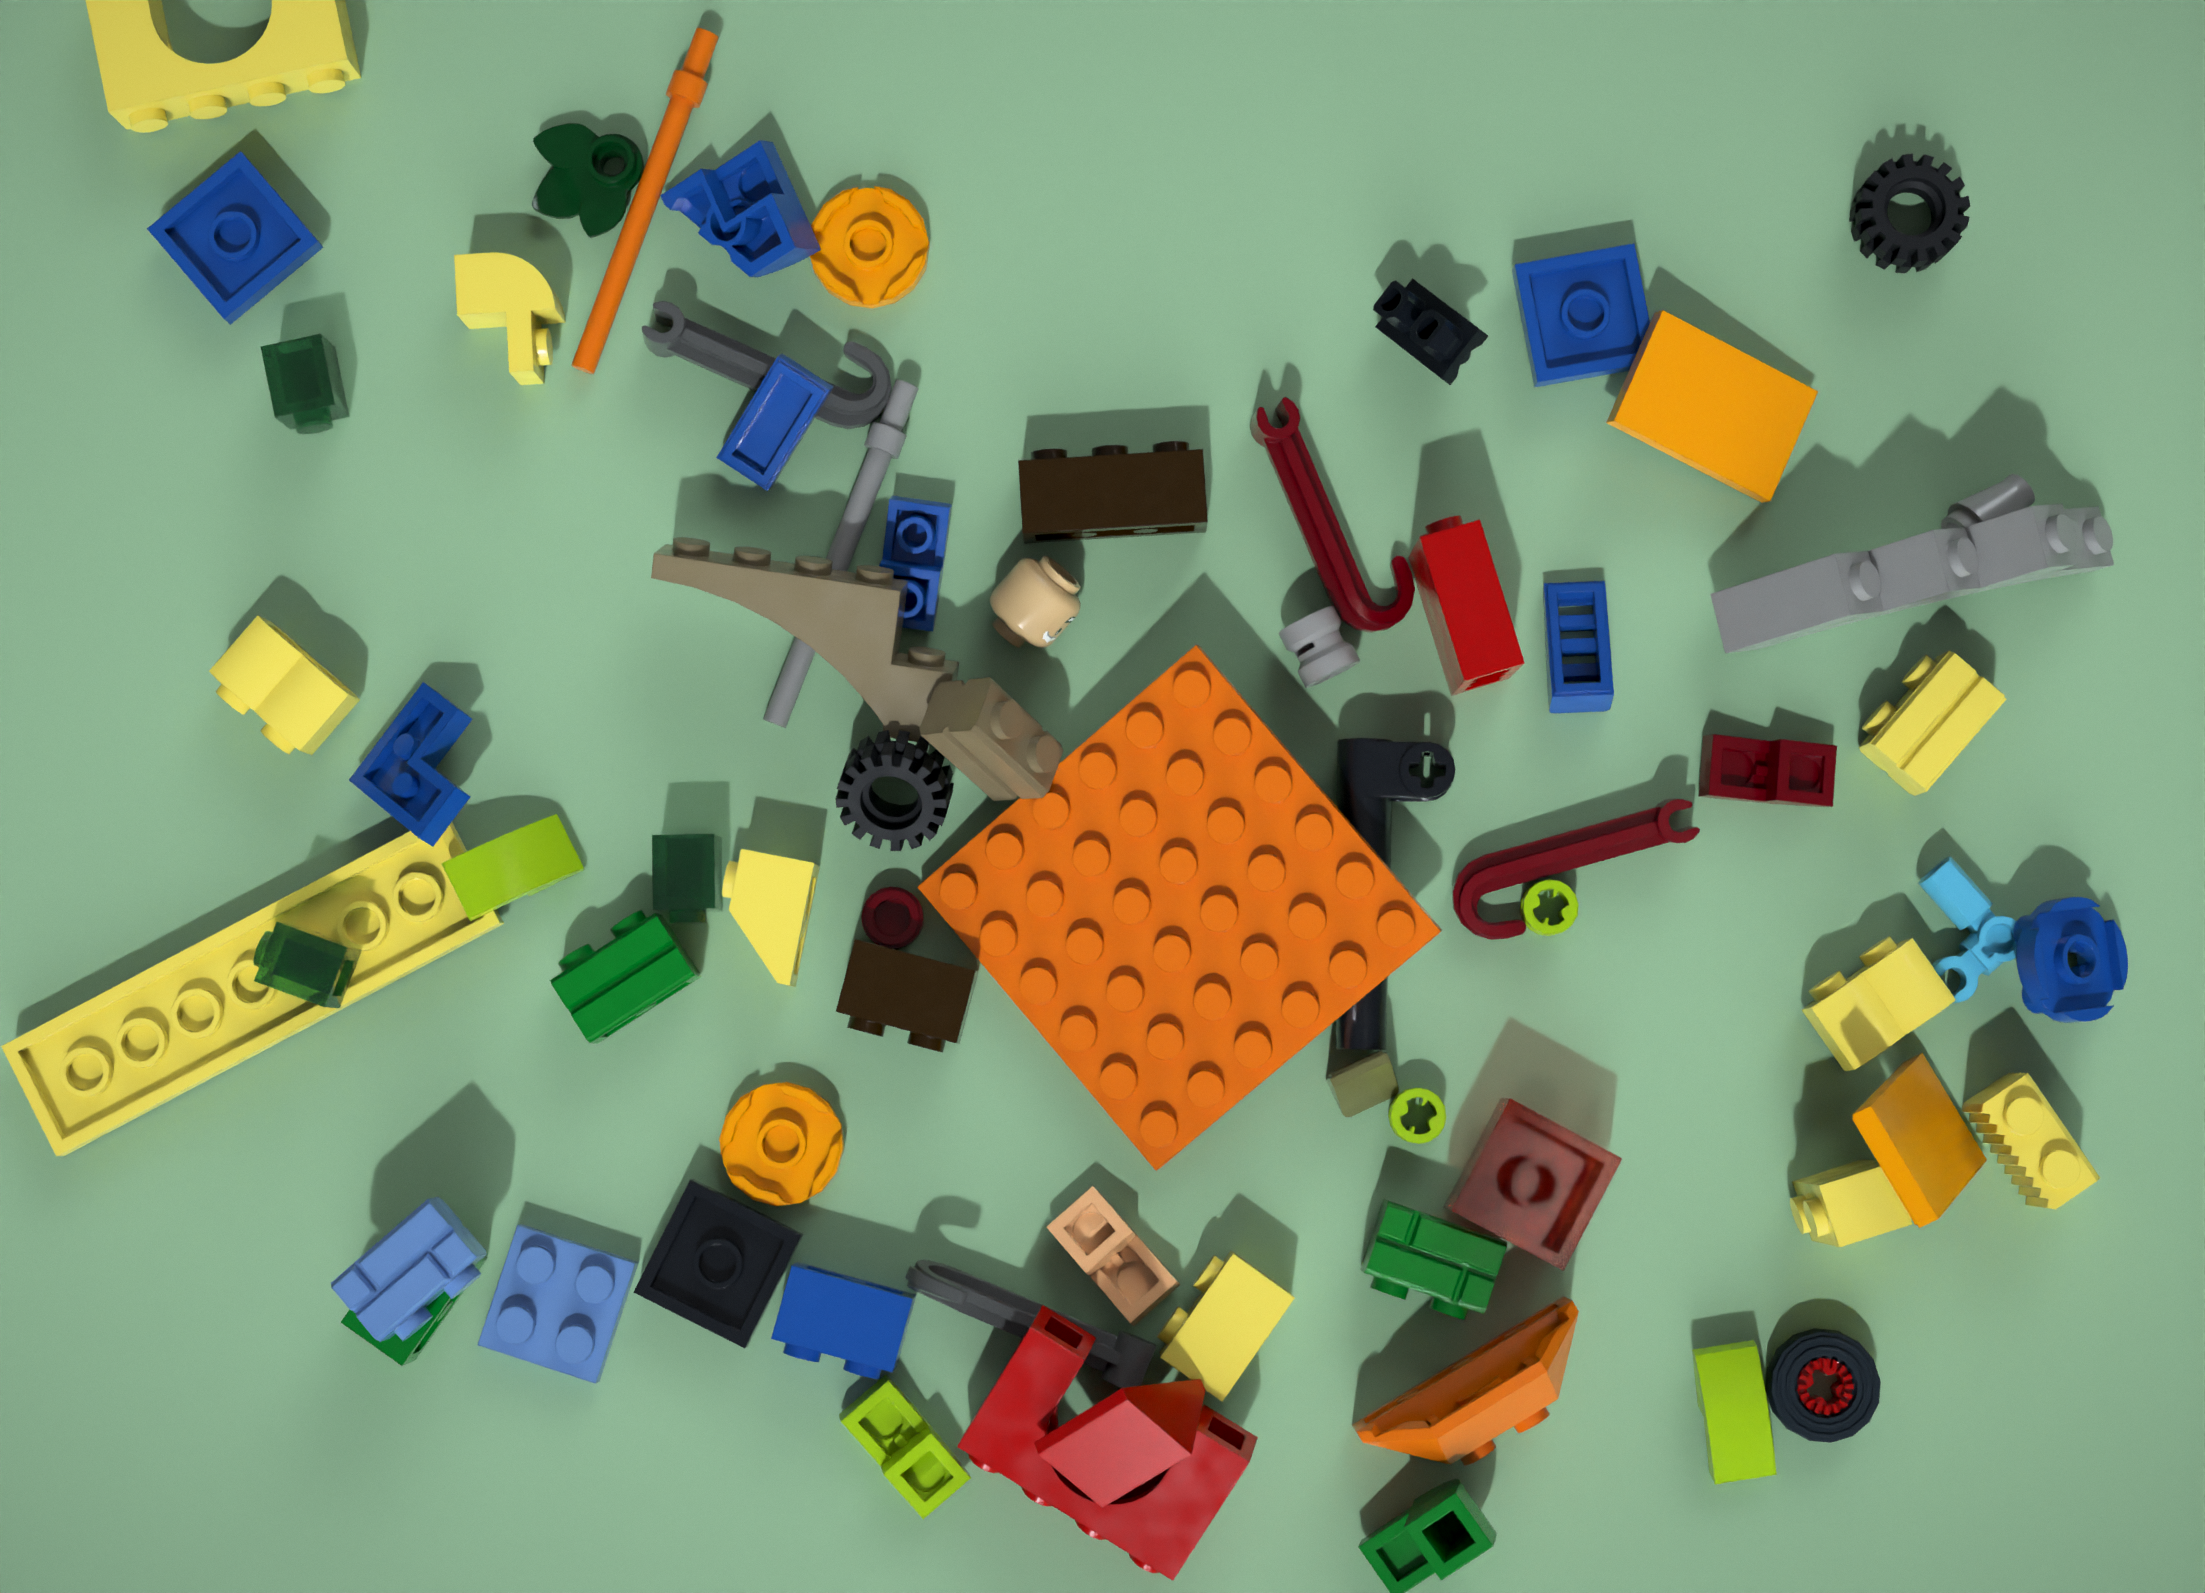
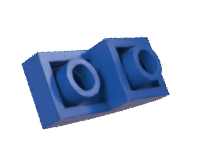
[879,495,952,632]

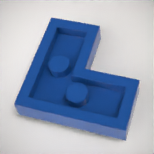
[349,682,472,846]

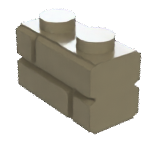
[919,677,1064,801]

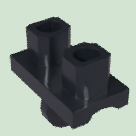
[1373,278,1488,385]

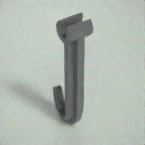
[641,301,892,429]
[906,1260,1156,1388]

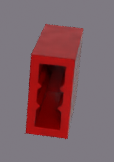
[1408,515,1525,696]

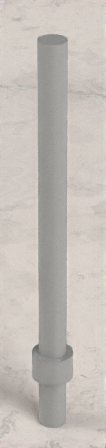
[763,380,918,728]

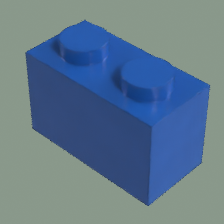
[771,1262,916,1379]

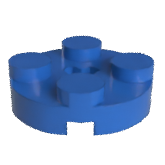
[2013,897,2128,1023]

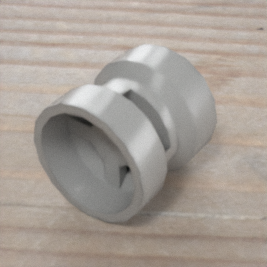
[1279,606,1360,688]

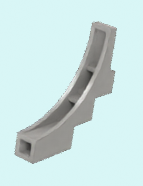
[1710,504,2114,653]

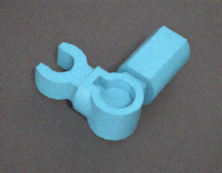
[1918,856,2017,1003]

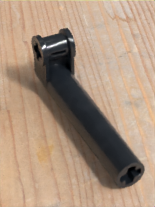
[1336,738,1456,1050]

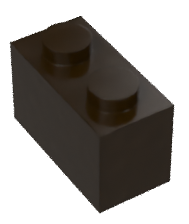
[836,939,978,1053]

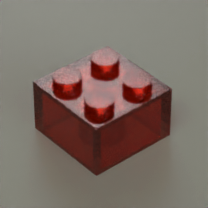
[1444,1098,1622,1271]

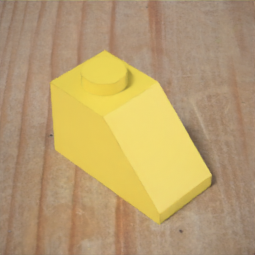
[722,849,820,987]

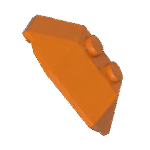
[1352,1296,1579,1466]

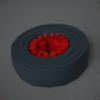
[1765,1328,1881,1443]

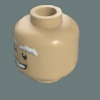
[990,555,1081,648]

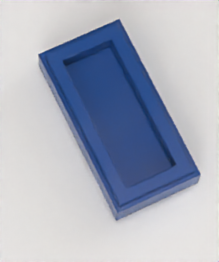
[716,353,834,491]

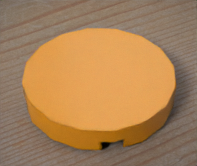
[810,186,930,309]
[719,1082,845,1206]

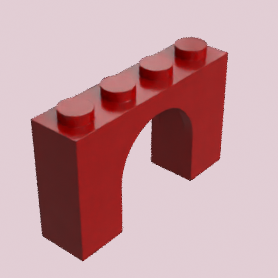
[957,1305,1258,1581]

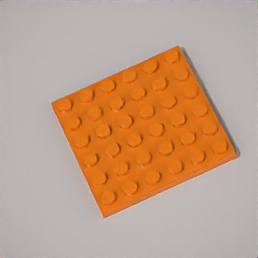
[917,645,1442,1171]

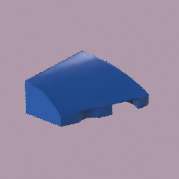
[660,140,821,278]

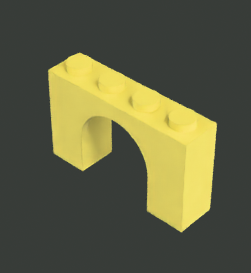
[85,0,361,133]

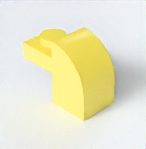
[454,252,565,385]

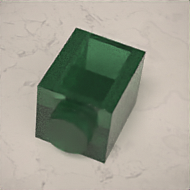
[261,333,350,434]
[652,834,723,924]
[253,922,362,1008]

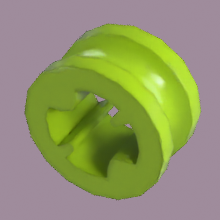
[1519,879,1579,936]
[1388,1088,1447,1144]

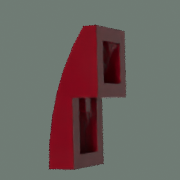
[1698,734,1837,807]

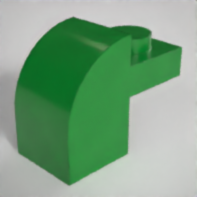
[1358,1479,1497,1593]

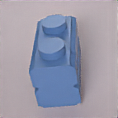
[330,1197,487,1342]

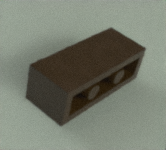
[1018,441,1208,544]

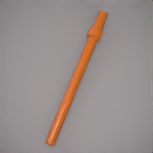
[571,28,719,374]

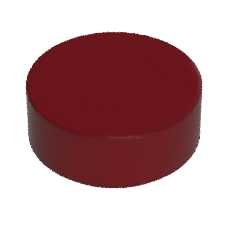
[861,887,924,949]

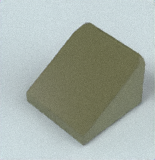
[1326,1051,1399,1117]

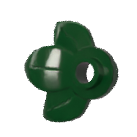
[532,123,644,238]

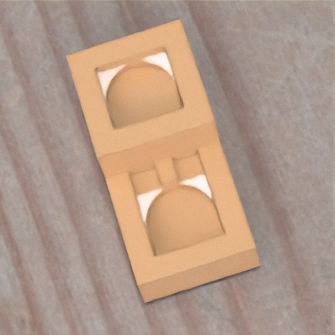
[1047,1186,1180,1326]

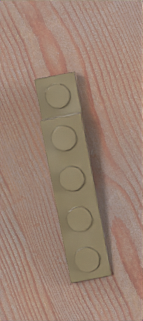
[651,537,959,744]

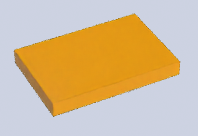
[1606,310,1818,503]
[1852,1052,1987,1228]

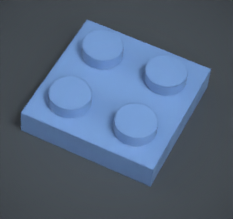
[478,1224,639,1384]

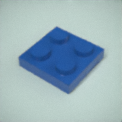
[147,151,323,325]
[1512,243,1650,388]

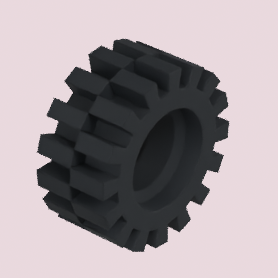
[1849,154,1970,273]
[835,730,954,851]

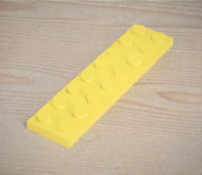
[1,822,504,1157]

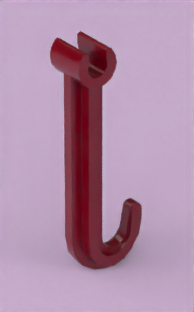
[1250,397,1415,633]
[1452,799,1700,940]

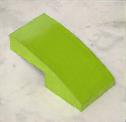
[441,814,585,921]
[1692,1340,1777,1484]
[839,1374,971,1519]

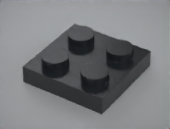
[634,1179,804,1348]

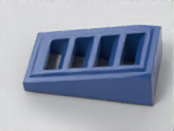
[1543,581,1614,714]

